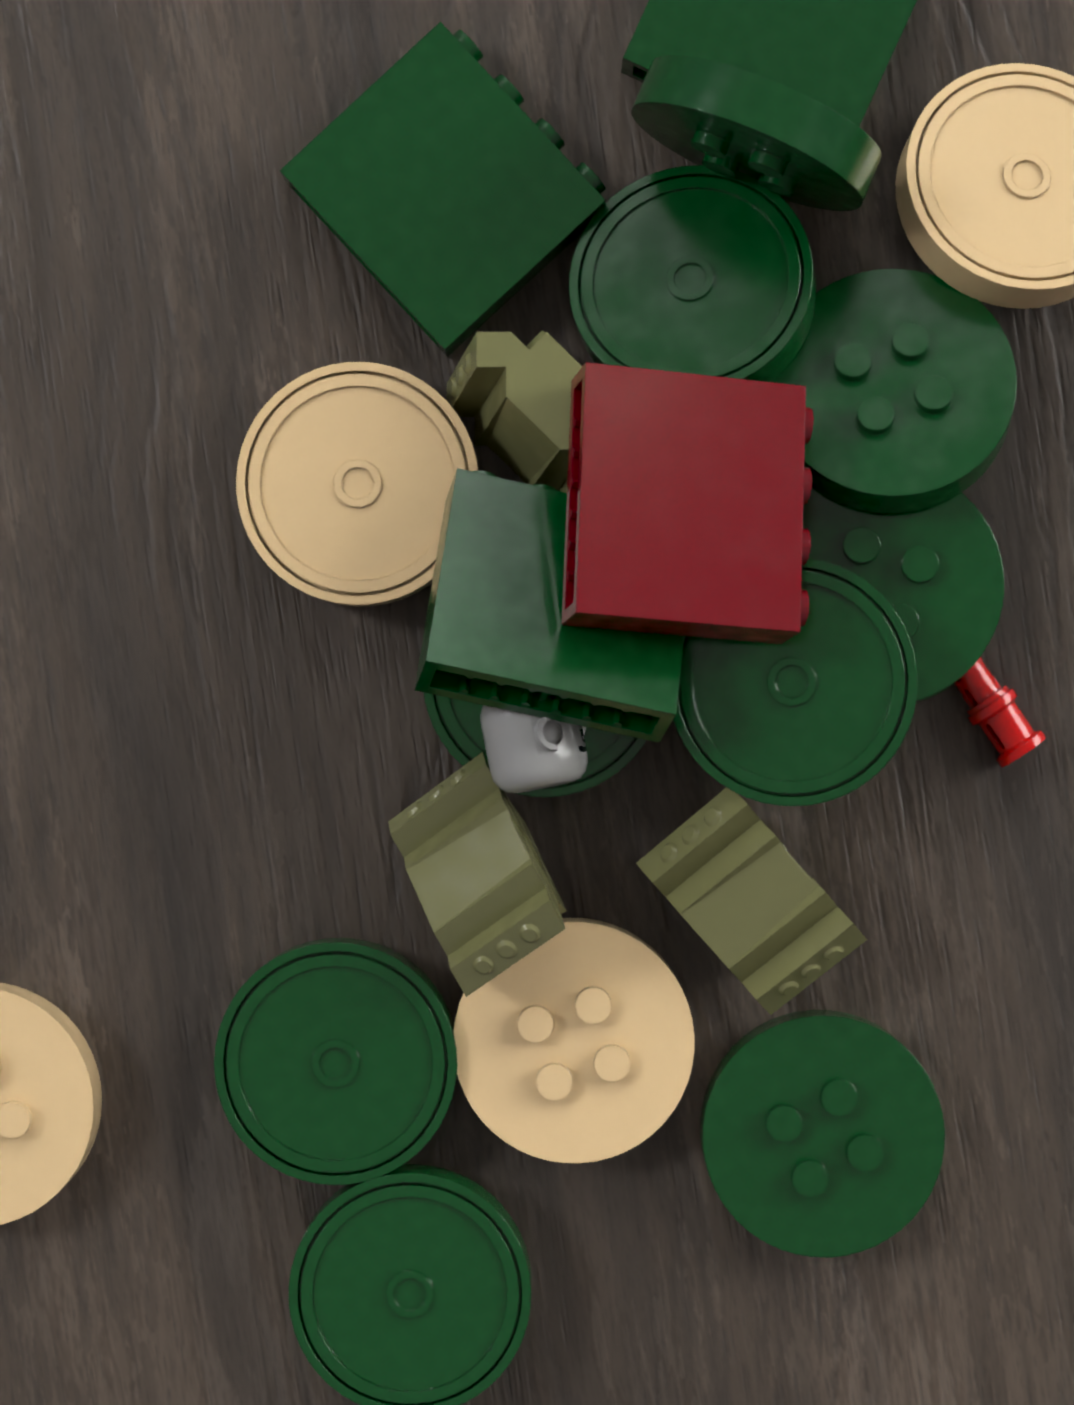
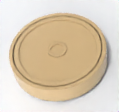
[895,63,1074,309]
[236,362,479,607]
[453,918,695,1163]
[0,983,102,1225]

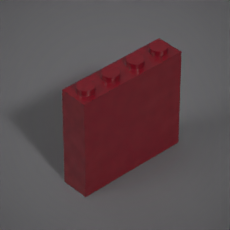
[561,362,814,644]

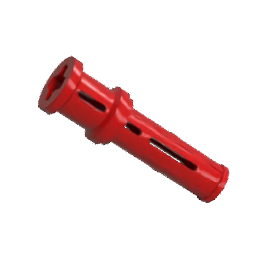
[955,657,1047,768]

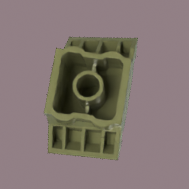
[447,331,582,493]
[388,752,567,997]
[636,787,867,1015]

